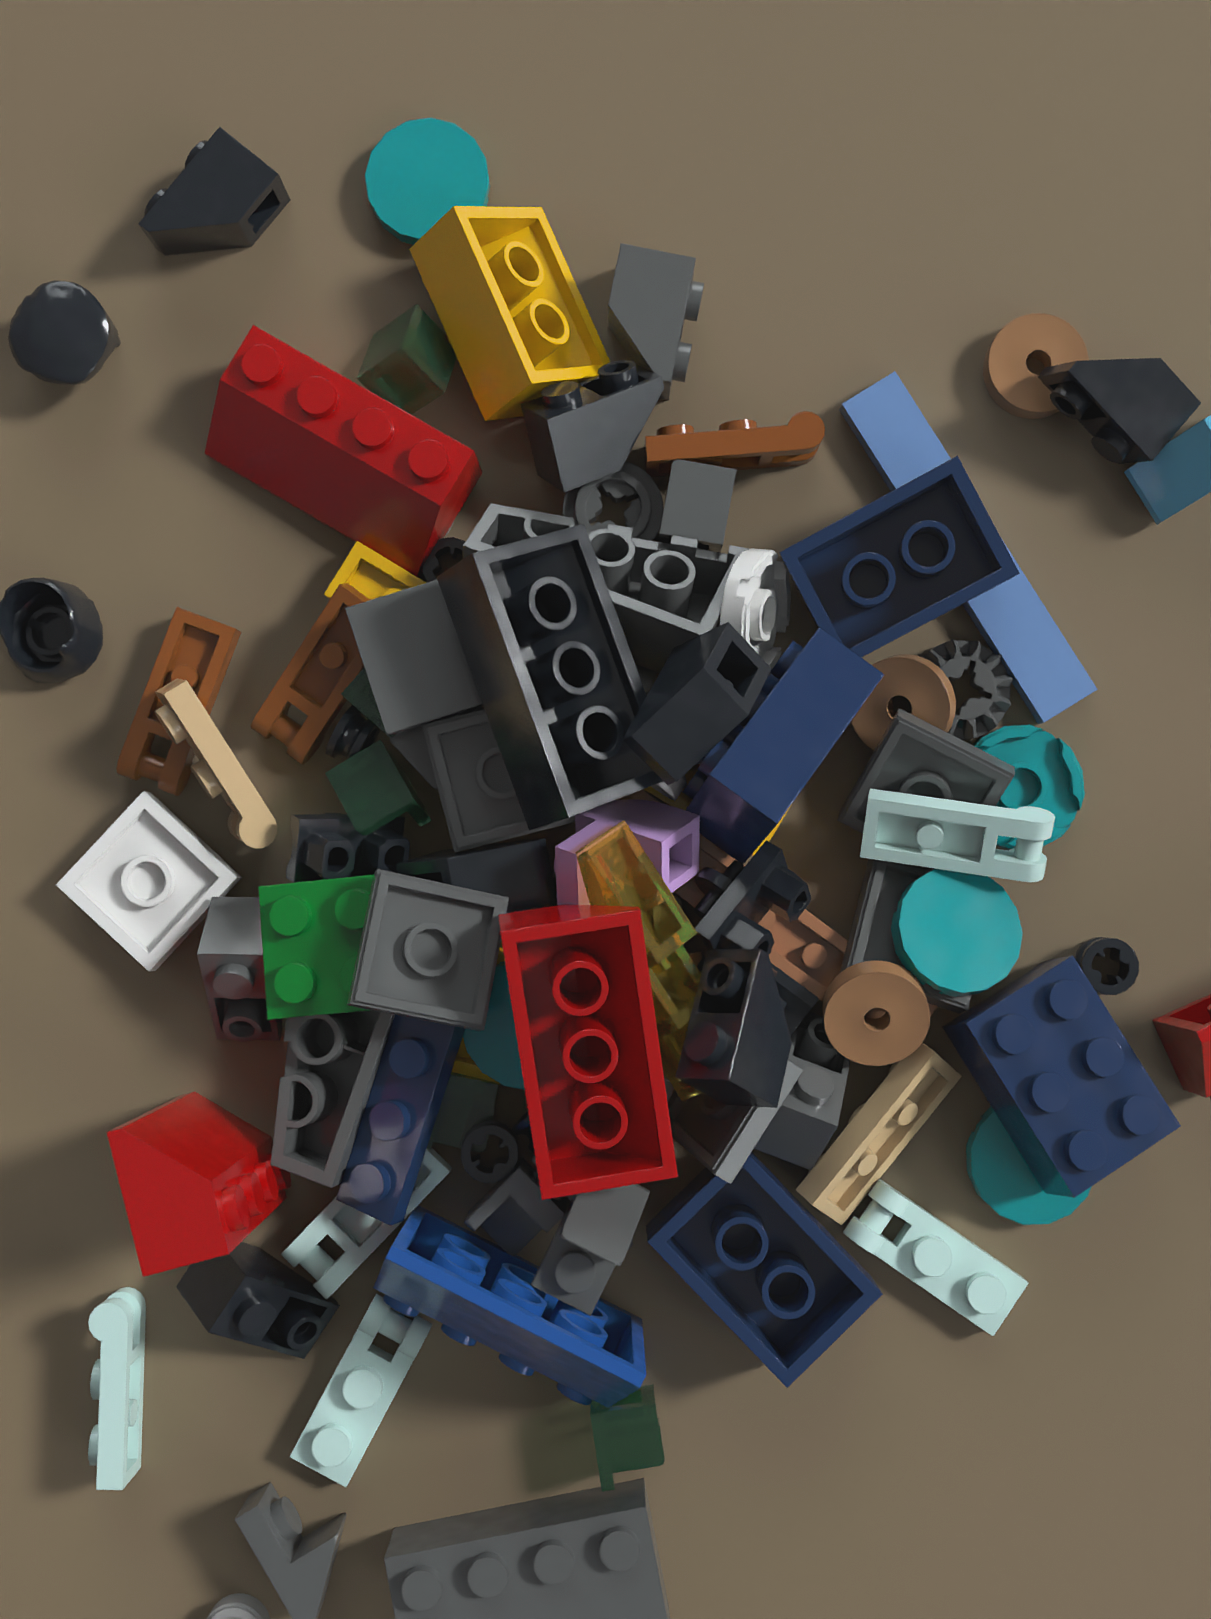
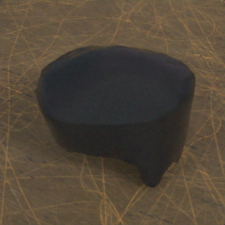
[8,280,121,385]
[0,578,103,683]

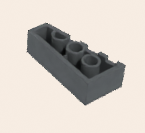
[463,503,749,673]
[271,1010,395,1188]
[384,1478,670,1619]

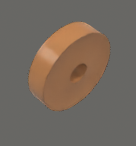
[983,313,1089,419]
[852,654,956,751]
[822,960,930,1066]

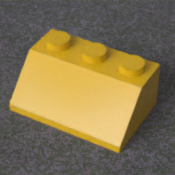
[409,206,610,421]

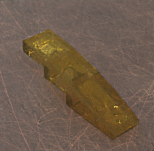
[575,820,701,1101]

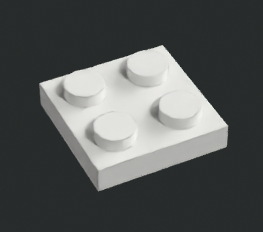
[56,791,242,972]

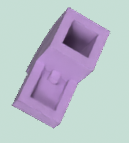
[554,799,700,905]

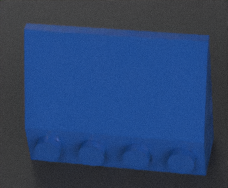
[373,1205,646,1408]

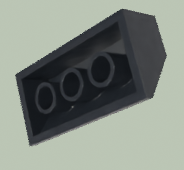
[436,524,663,830]

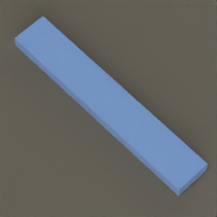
[839,371,1098,725]

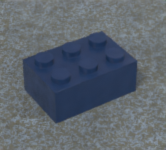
[779,455,1020,658]
[683,628,885,865]
[942,955,1181,1198]
[646,1152,883,1388]

